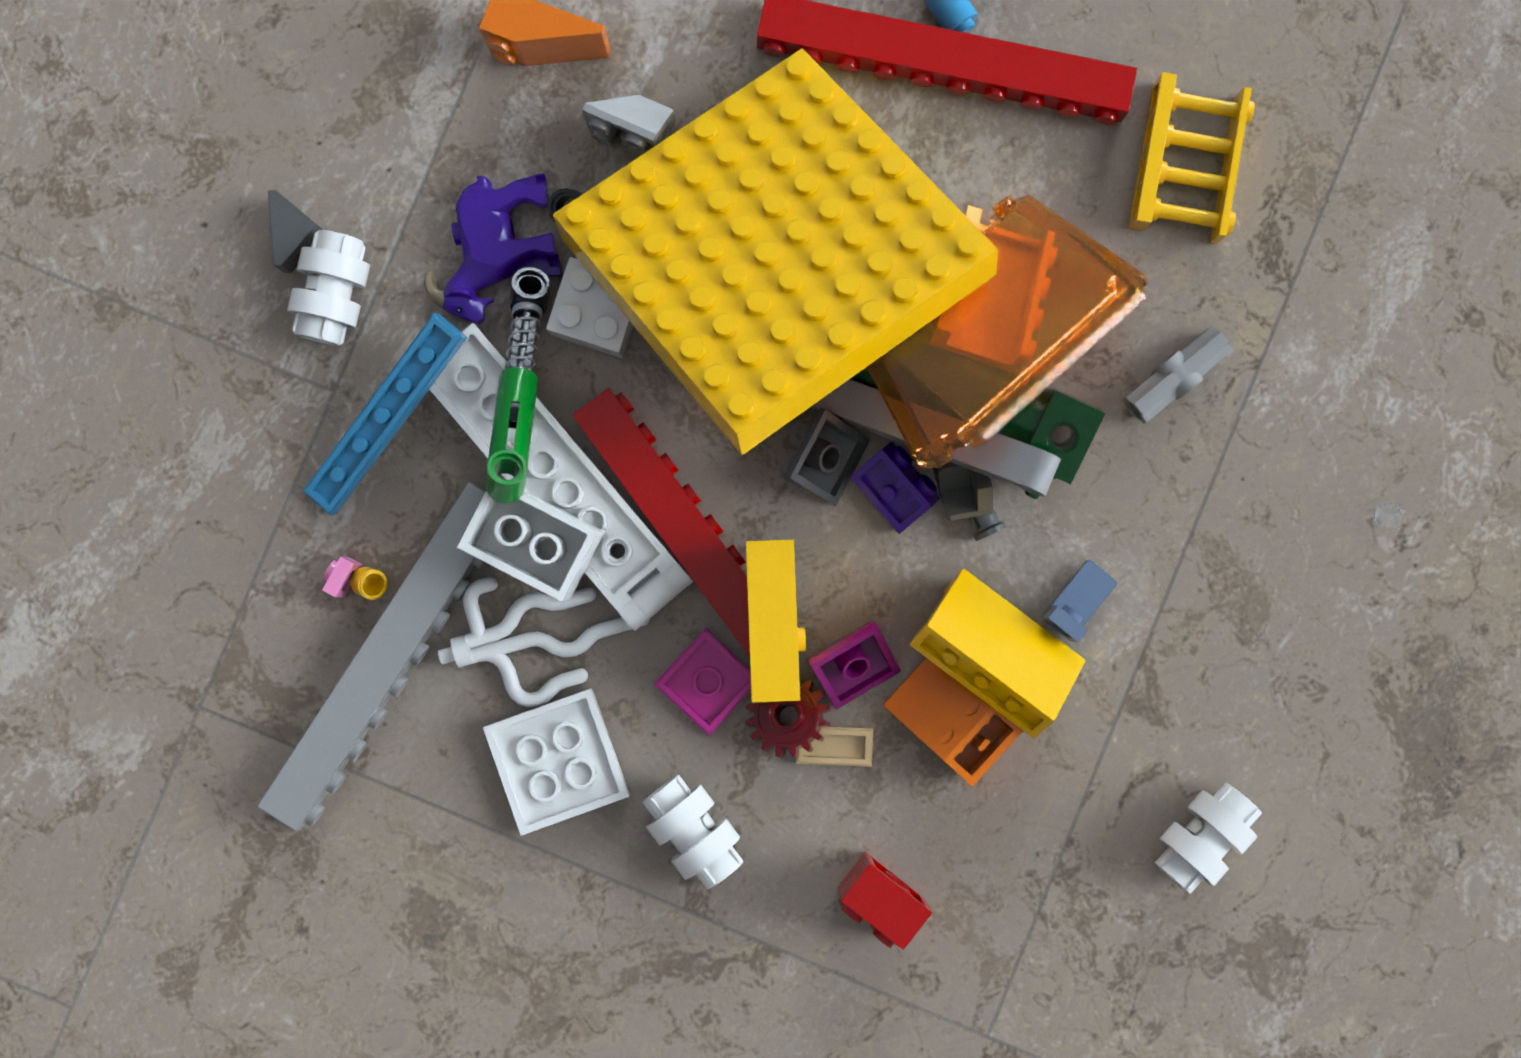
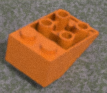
[883,658,1023,787]

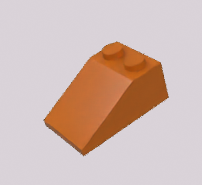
[479,0,611,66]

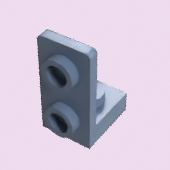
[1041,560,1117,642]

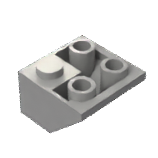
[582,95,676,158]

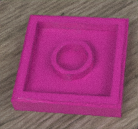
[654,628,751,736]

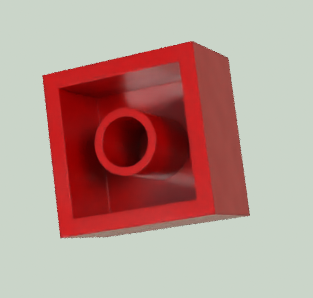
[837,852,933,950]

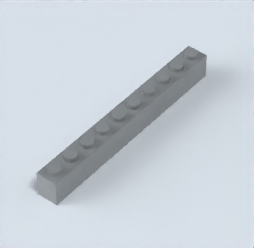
[258,482,486,831]

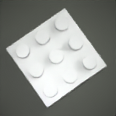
[483,688,630,836]

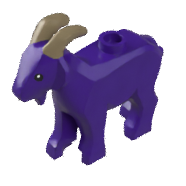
[424,173,562,324]

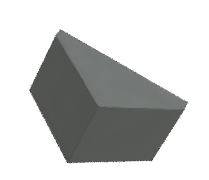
[268,190,323,273]

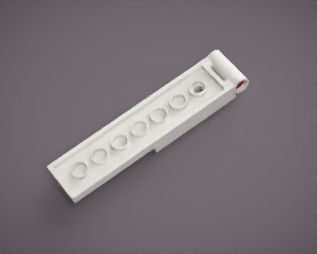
[429,323,694,631]

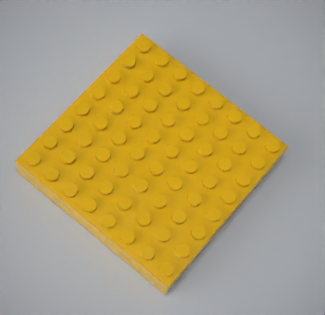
[553,48,998,455]

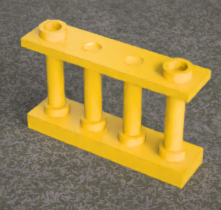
[1129,72,1255,244]

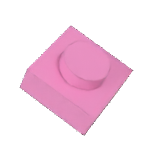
[322,556,363,598]

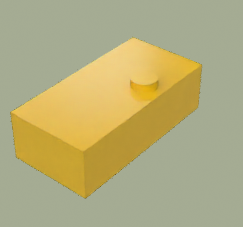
[746,539,806,703]

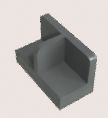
[932,460,993,521]

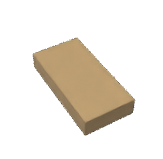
[796,726,873,767]

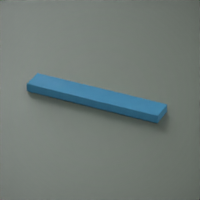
[303,313,468,515]

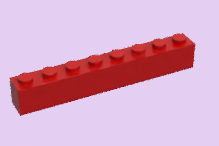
[572,388,750,658]

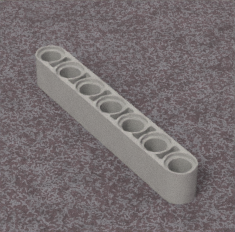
[810,379,1061,497]

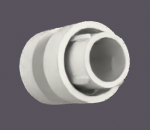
[287,230,370,346]
[642,774,743,890]
[1154,782,1262,894]

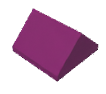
[807,621,901,710]

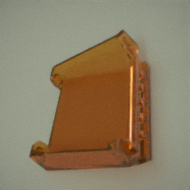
[867,195,1148,468]

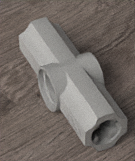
[1123,326,1233,424]

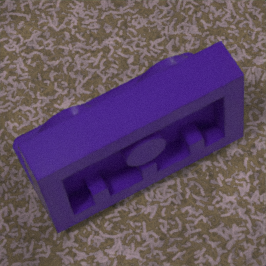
[850,442,940,534]

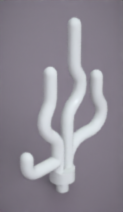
[438,576,651,708]

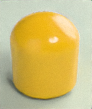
[350,567,387,600]

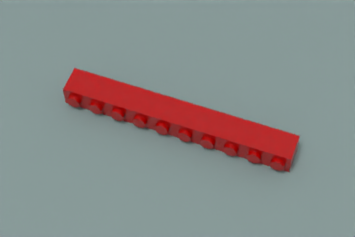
[757,0,1138,125]

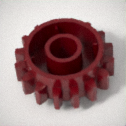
[745,676,830,758]

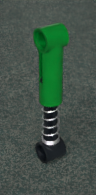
[485,267,550,503]

